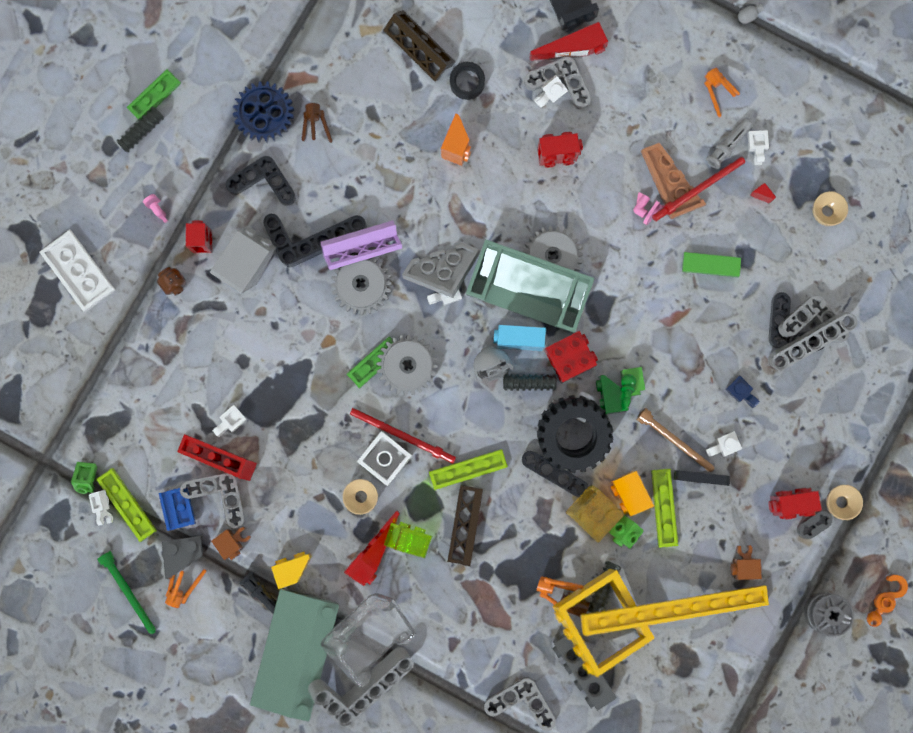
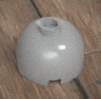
[473,346,513,382]

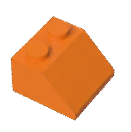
[441,113,471,166]

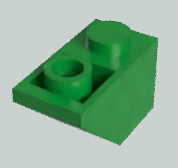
[596,375,629,414]

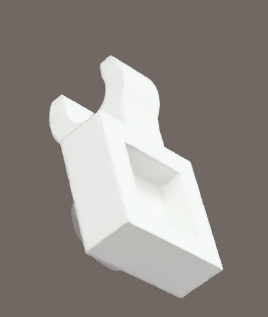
[534,75,568,107]
[747,130,769,165]
[427,289,462,306]
[213,405,247,437]
[706,431,742,457]
[89,490,113,526]

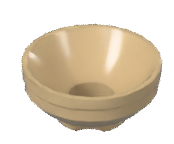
[812,191,848,226]
[342,479,378,515]
[826,485,863,520]

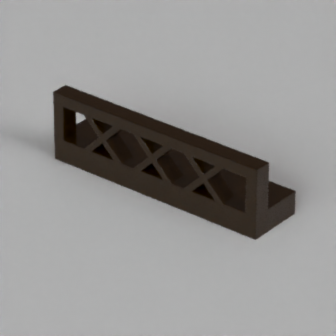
[383,10,456,82]
[447,485,483,567]

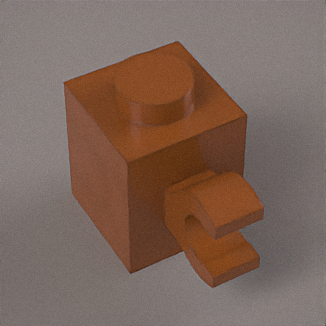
[211,527,251,560]
[731,545,762,580]

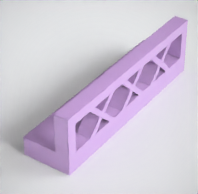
[320,220,402,270]

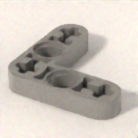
[524,57,591,110]
[778,296,849,343]
[180,473,244,529]
[484,677,556,731]

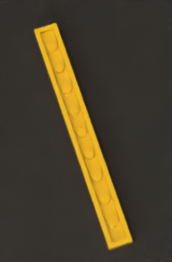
[581,585,769,636]

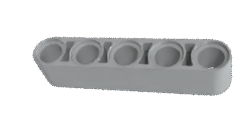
[768,312,858,370]

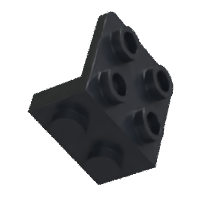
[550,0,599,31]

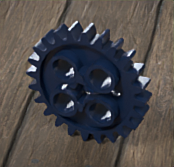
[232,81,294,143]

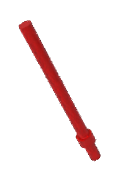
[652,157,745,222]
[350,408,456,464]

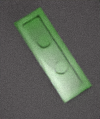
[127,69,181,119]
[682,252,741,277]
[347,336,393,389]

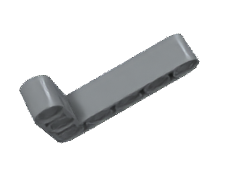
[308,647,414,727]

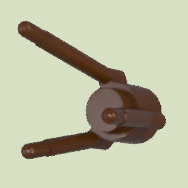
[302,103,332,143]

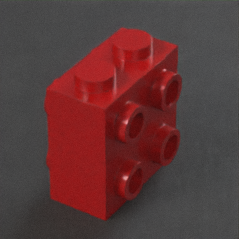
[537,131,583,168]
[544,331,598,384]
[768,488,822,520]

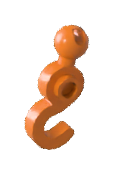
[866,574,908,627]

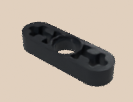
[673,470,730,486]

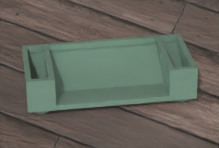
[466,239,595,333]
[250,589,339,722]

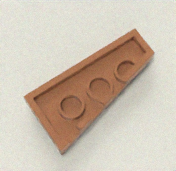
[641,143,707,220]

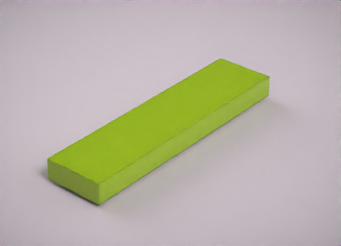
[429,449,508,490]
[96,468,157,542]
[651,469,678,548]

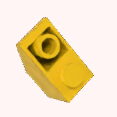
[271,551,312,589]

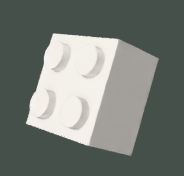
[357,431,412,486]

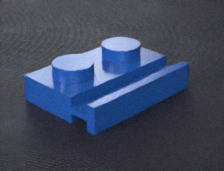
[158,486,196,531]

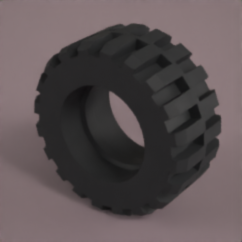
[537,395,613,473]

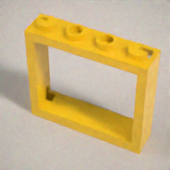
[552,569,655,677]

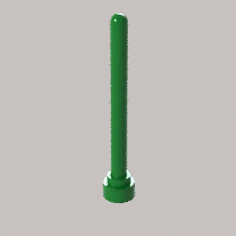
[97,551,156,634]

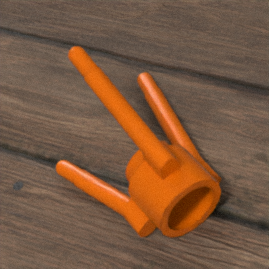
[704,68,740,118]
[165,569,206,608]
[537,576,583,605]

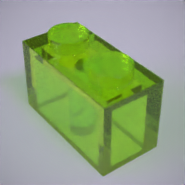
[384,521,432,558]

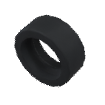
[450,61,485,100]

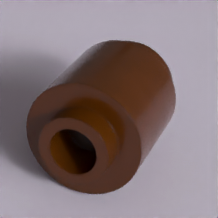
[560,592,590,617]

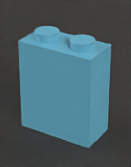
[493,325,546,351]

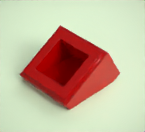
[750,183,776,204]

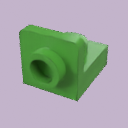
[71,462,97,494]

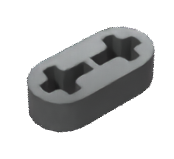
[797,511,832,539]

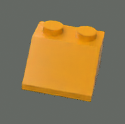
[610,471,654,516]

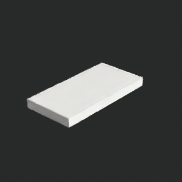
[39,230,116,313]

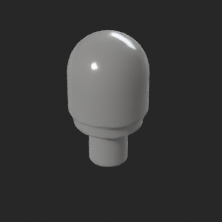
[738,4,764,24]

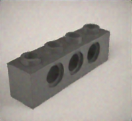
[552,634,617,711]

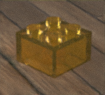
[565,484,625,543]

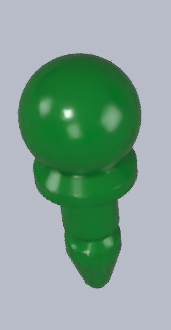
[621,374,637,409]

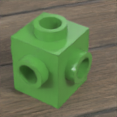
[609,514,644,549]

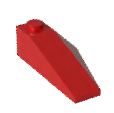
[344,511,400,586]

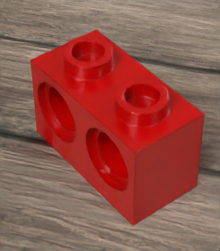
[186,220,212,253]

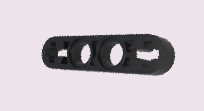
[521,451,589,498]

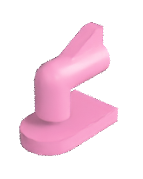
[633,192,663,225]
[143,194,168,223]

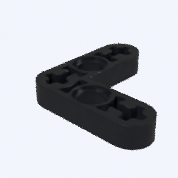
[226,156,296,206]
[768,292,825,351]

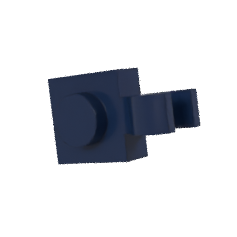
[725,376,760,408]

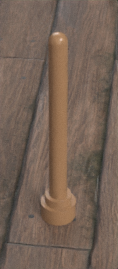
[636,408,715,472]

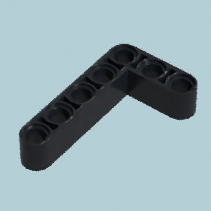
[263,213,367,268]

